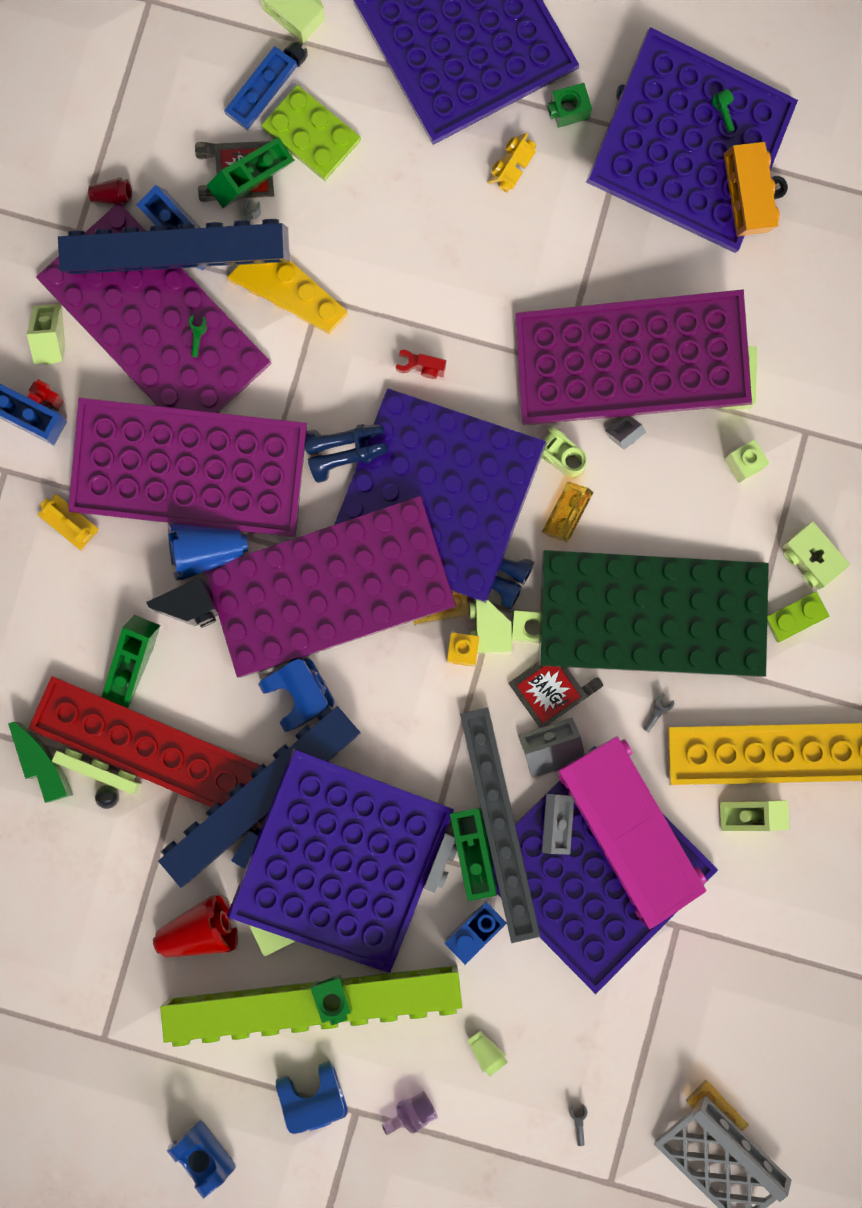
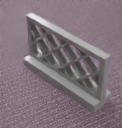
[654,1095,792,1208]

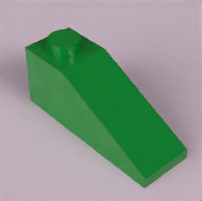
[207,137,295,208]
[101,615,161,708]
[450,808,497,901]

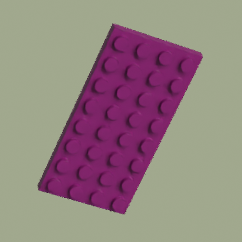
[36,205,271,413]
[516,289,752,426]
[68,398,308,537]
[206,496,457,678]

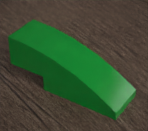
[8,722,73,803]

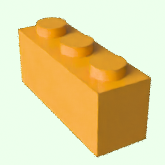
[723,142,780,237]

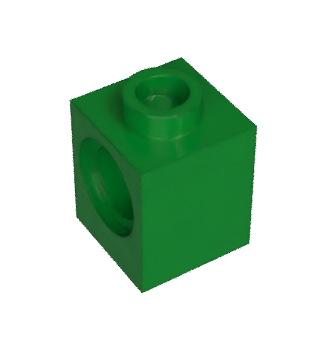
[547,83,592,128]
[311,974,352,1025]

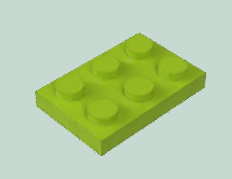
[261,85,361,181]

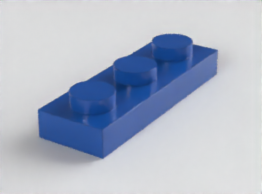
[224,46,297,131]

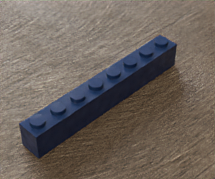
[58,219,290,275]
[158,706,361,888]

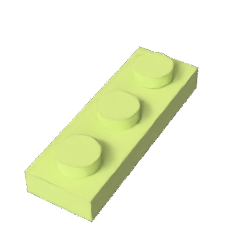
[52,748,142,794]

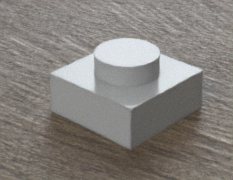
[605,416,646,450]

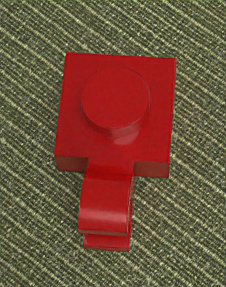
[396,350,447,379]
[28,379,64,411]

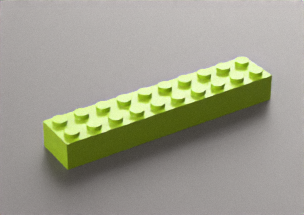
[160,965,463,1047]

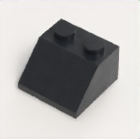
[146,577,219,628]

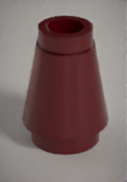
[88,177,132,206]

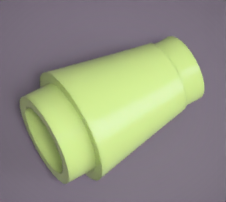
[467,1031,508,1077]

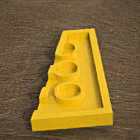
[227,260,348,334]

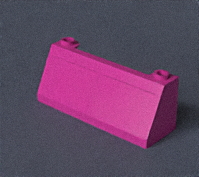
[555,736,707,929]

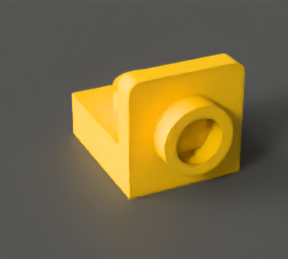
[447,633,479,667]

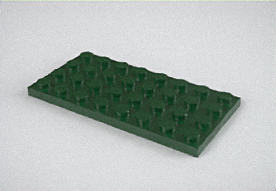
[538,550,769,677]

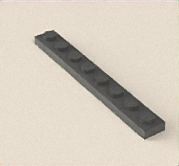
[460,708,541,943]

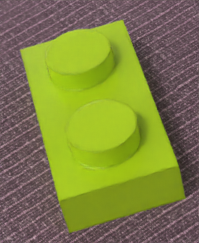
[767,591,830,643]

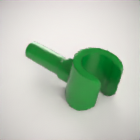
[712,89,735,132]
[189,315,207,358]

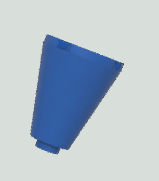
[168,523,248,581]

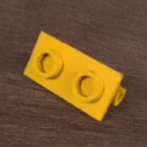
[488,133,537,192]
[38,493,99,551]

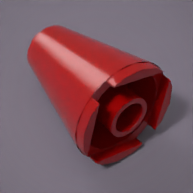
[153,895,238,958]

